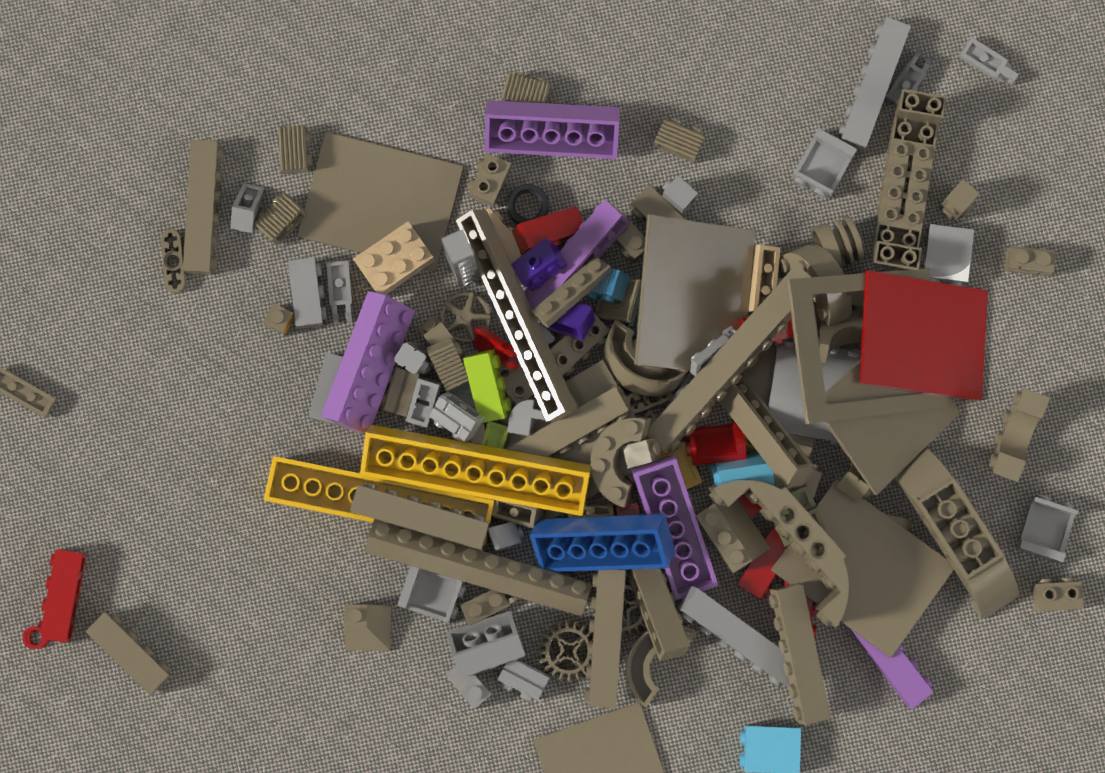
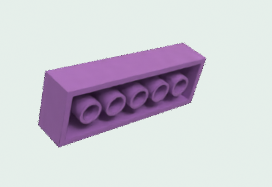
[484,100,620,159]
[321,291,415,434]
[631,454,719,600]

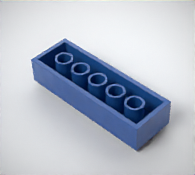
[530,514,676,572]

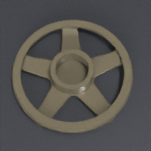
[441,292,491,342]

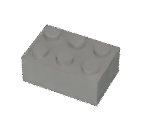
[446,610,525,678]

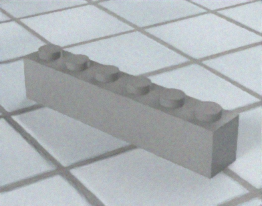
[838,17,911,152]
[441,229,479,287]
[677,586,790,688]

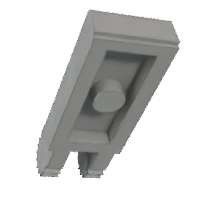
[326,260,353,324]

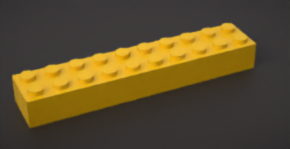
[360,425,591,516]
[264,456,494,546]

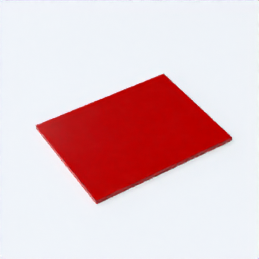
[859,270,988,401]

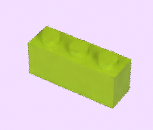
[463,349,512,423]

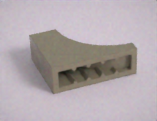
[817,309,863,363]

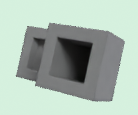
[507,399,556,436]

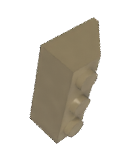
[696,499,770,574]

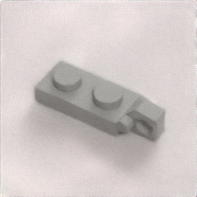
[958,37,1019,85]
[690,326,737,376]

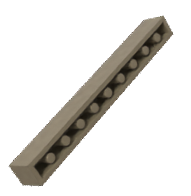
[456,209,578,421]
[647,264,816,454]
[365,519,592,616]

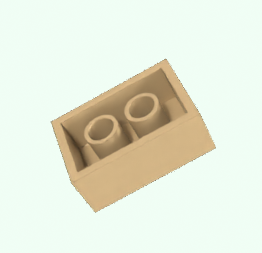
[353,221,435,295]

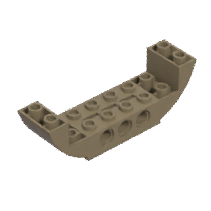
[872,89,947,271]
[892,447,1019,620]
[708,480,849,628]

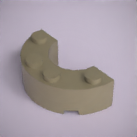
[779,244,852,327]
[603,320,689,396]
[988,388,1050,482]
[590,416,651,508]
[626,625,697,708]

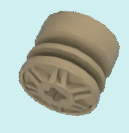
[812,216,864,268]

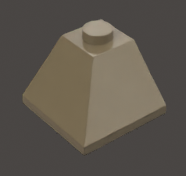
[344,605,392,651]

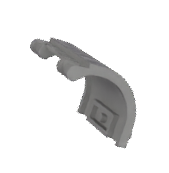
[768,338,861,446]

